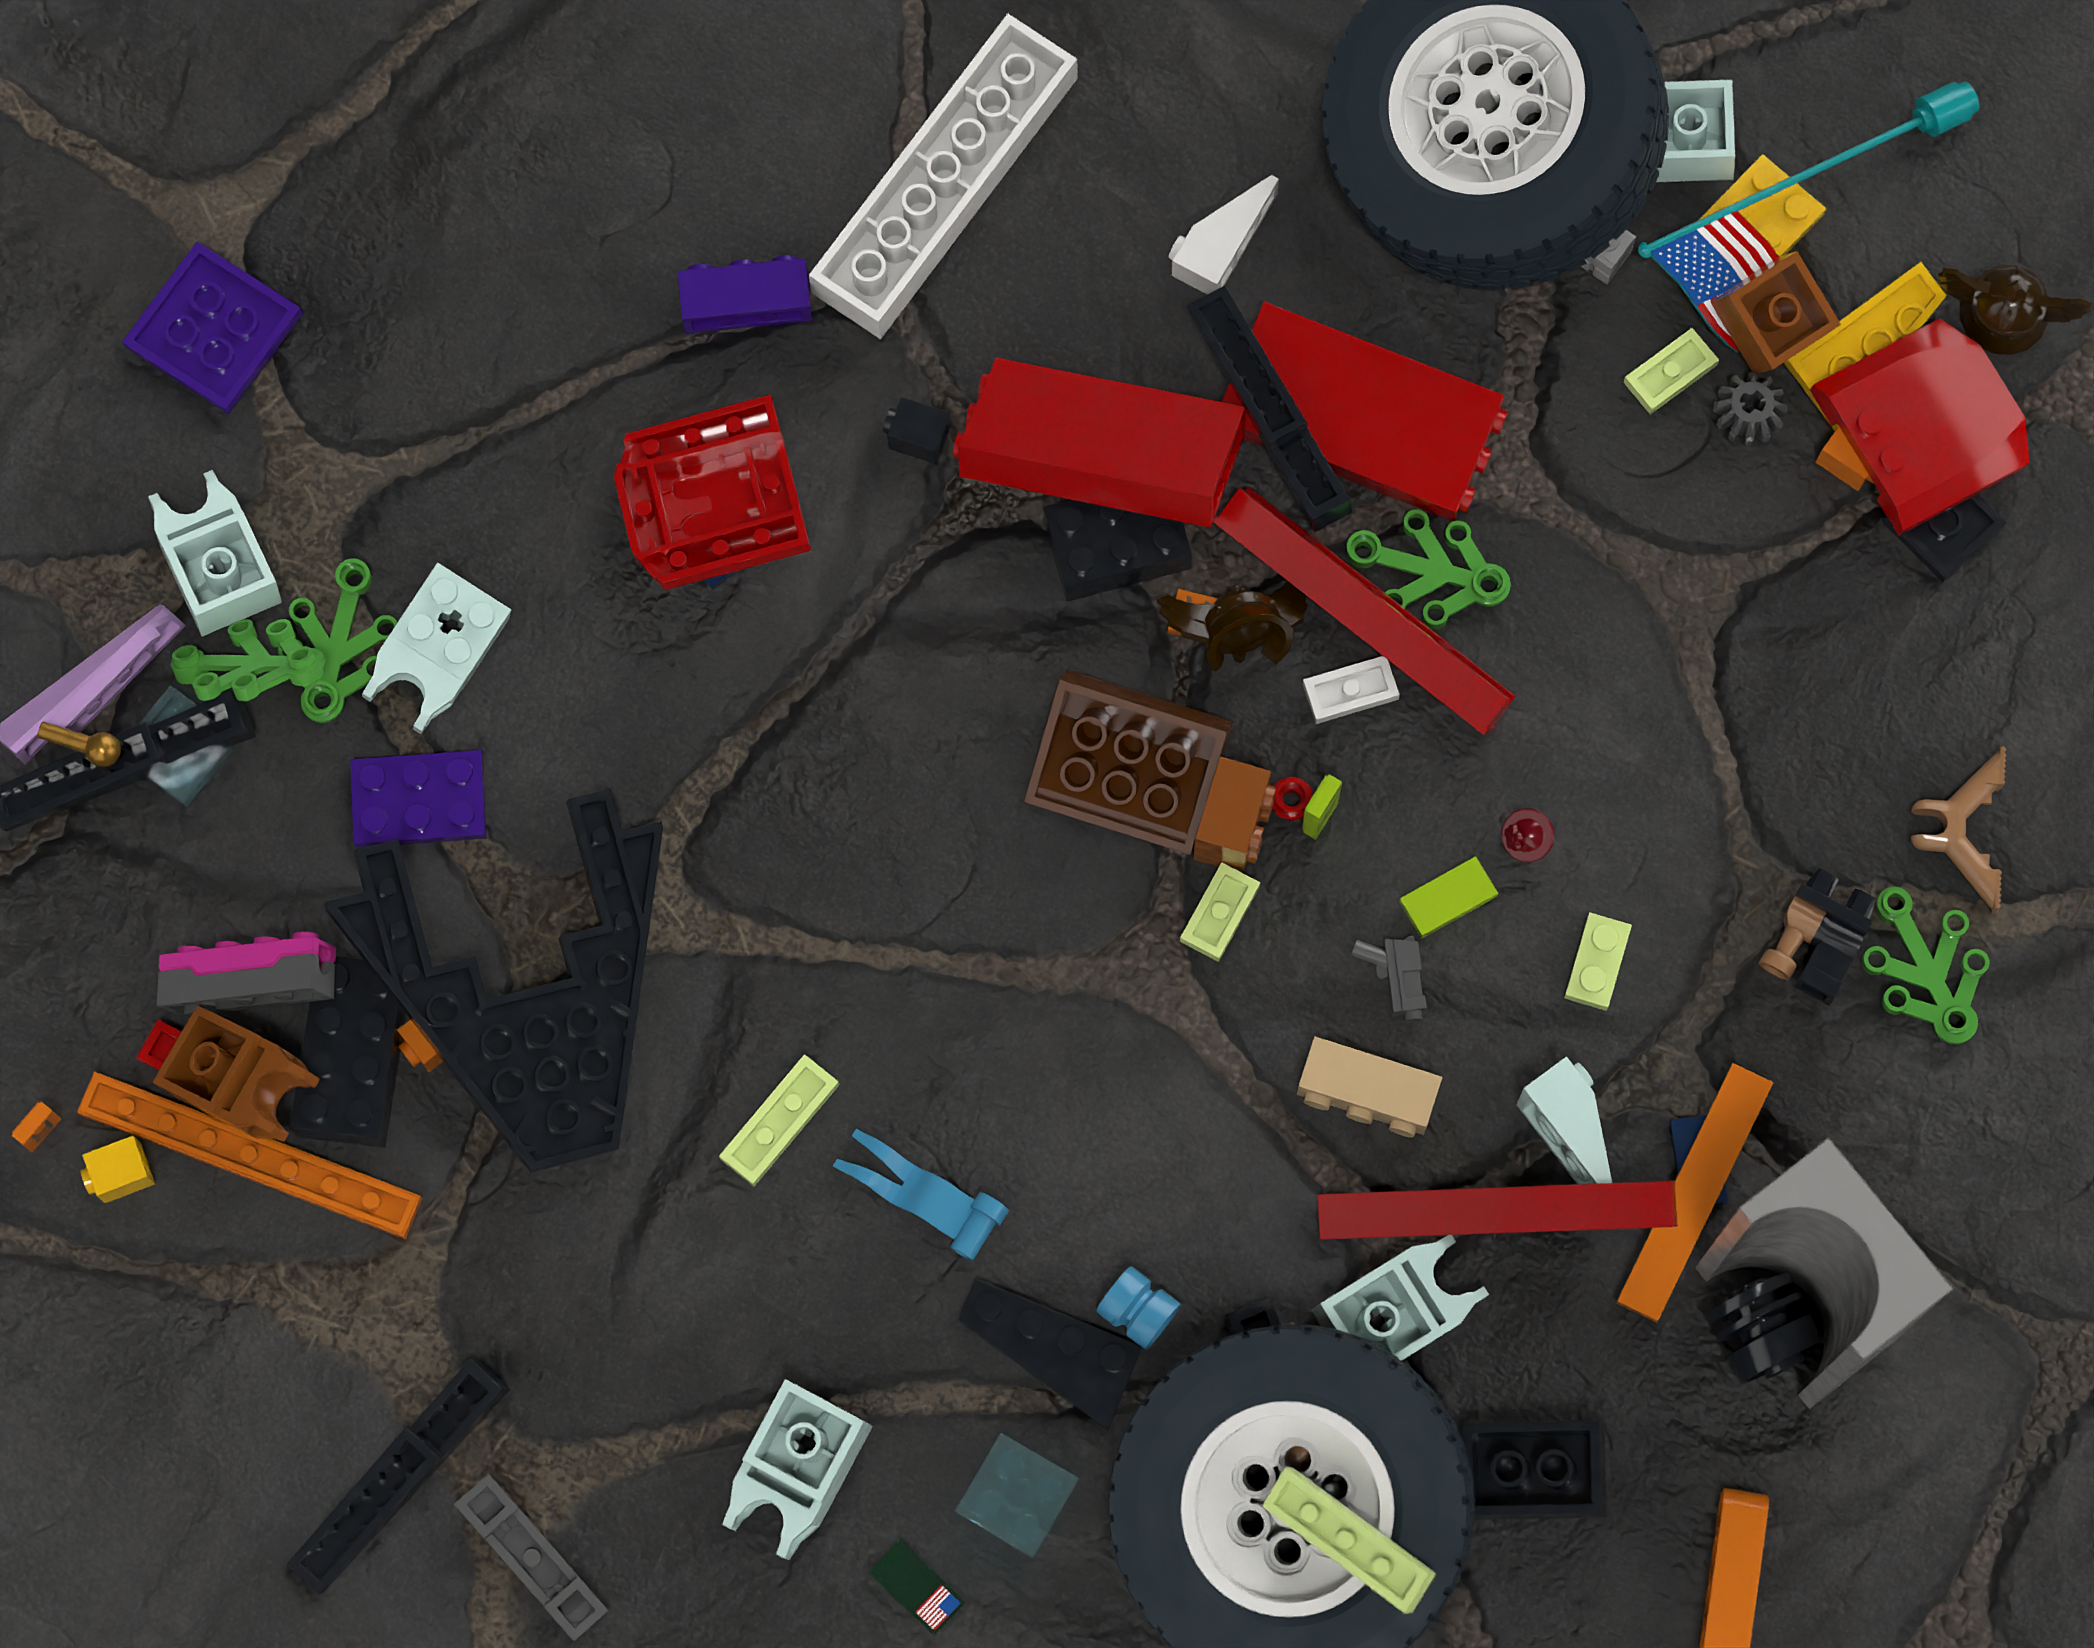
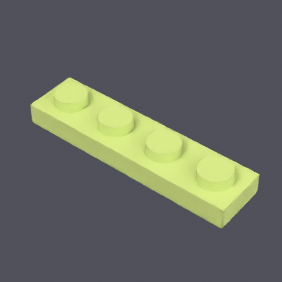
[1262,1467,1436,1613]

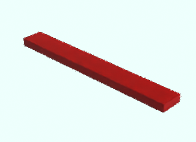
[1318,1181,1677,1239]

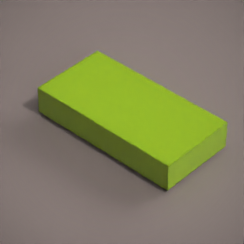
[1302,774,1342,840]
[1399,856,1498,939]

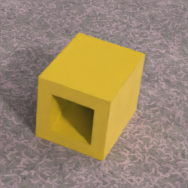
[80,1136,155,1203]

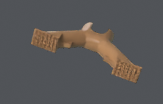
[1910,746,2007,914]

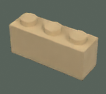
[1297,1036,1442,1137]

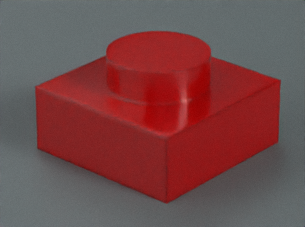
[136,1020,182,1071]

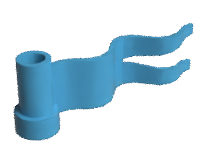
[833,1129,1009,1261]

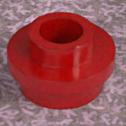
[1272,777,1313,821]

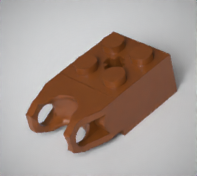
[152,1005,320,1142]

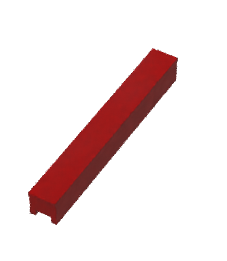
[1213,487,1516,735]

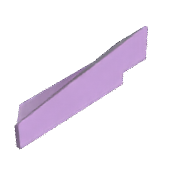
[0,605,185,764]

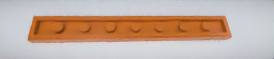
[77,1071,423,1240]

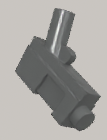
[1351,936,1427,1023]

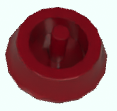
[1502,808,1554,862]

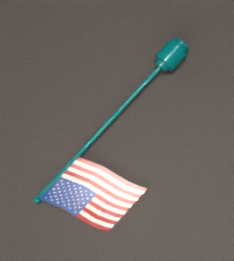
[1638,81,1979,353]

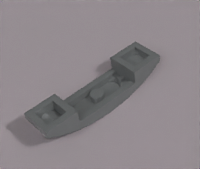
[454,1474,608,1641]

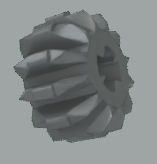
[1713,371,1788,447]

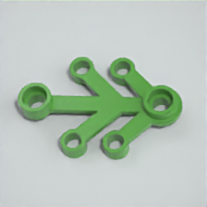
[1346,509,1511,629]
[278,558,398,723]
[171,619,325,701]
[1861,887,1990,1044]

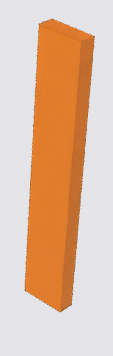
[1617,1063,1773,1323]

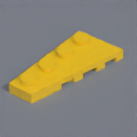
[1784,262,1947,431]

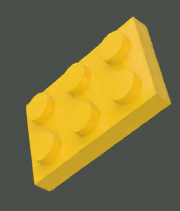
[1699,154,1827,257]

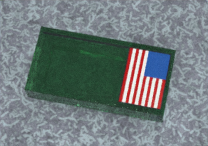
[869,1539,966,1637]

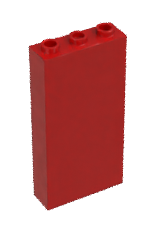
[1222,301,1508,522]
[953,358,1245,528]

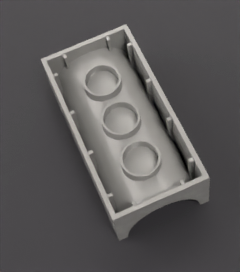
[1695,1138,1952,1409]

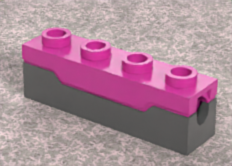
[157,932,336,1017]

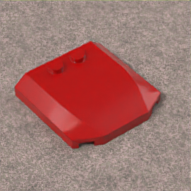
[1810,319,2030,535]
[614,394,811,590]

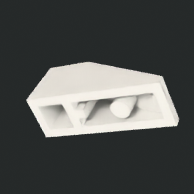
[1169,175,1279,295]

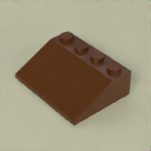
[1024,670,1233,855]

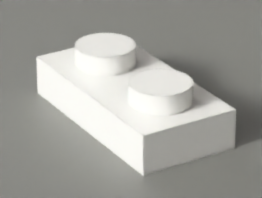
[1303,656,1399,724]

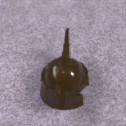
[1938,264,2092,355]
[1157,581,1308,672]

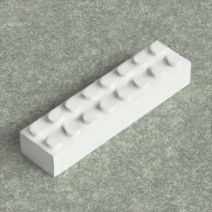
[809,14,1077,339]

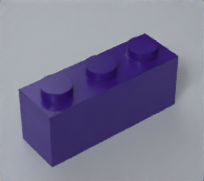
[678,255,812,334]

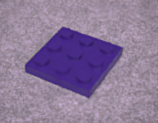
[122,242,303,414]

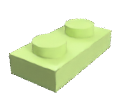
[1623,328,1719,415]
[1180,862,1260,962]
[1564,912,1632,1011]

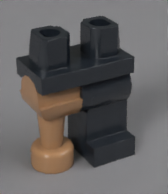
[1758,868,1876,1006]

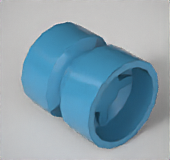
[1096,1266,1181,1350]

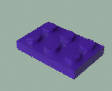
[350,750,487,848]

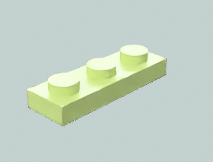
[719,1054,839,1187]

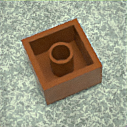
[1710,251,1841,374]
[1193,756,1277,874]

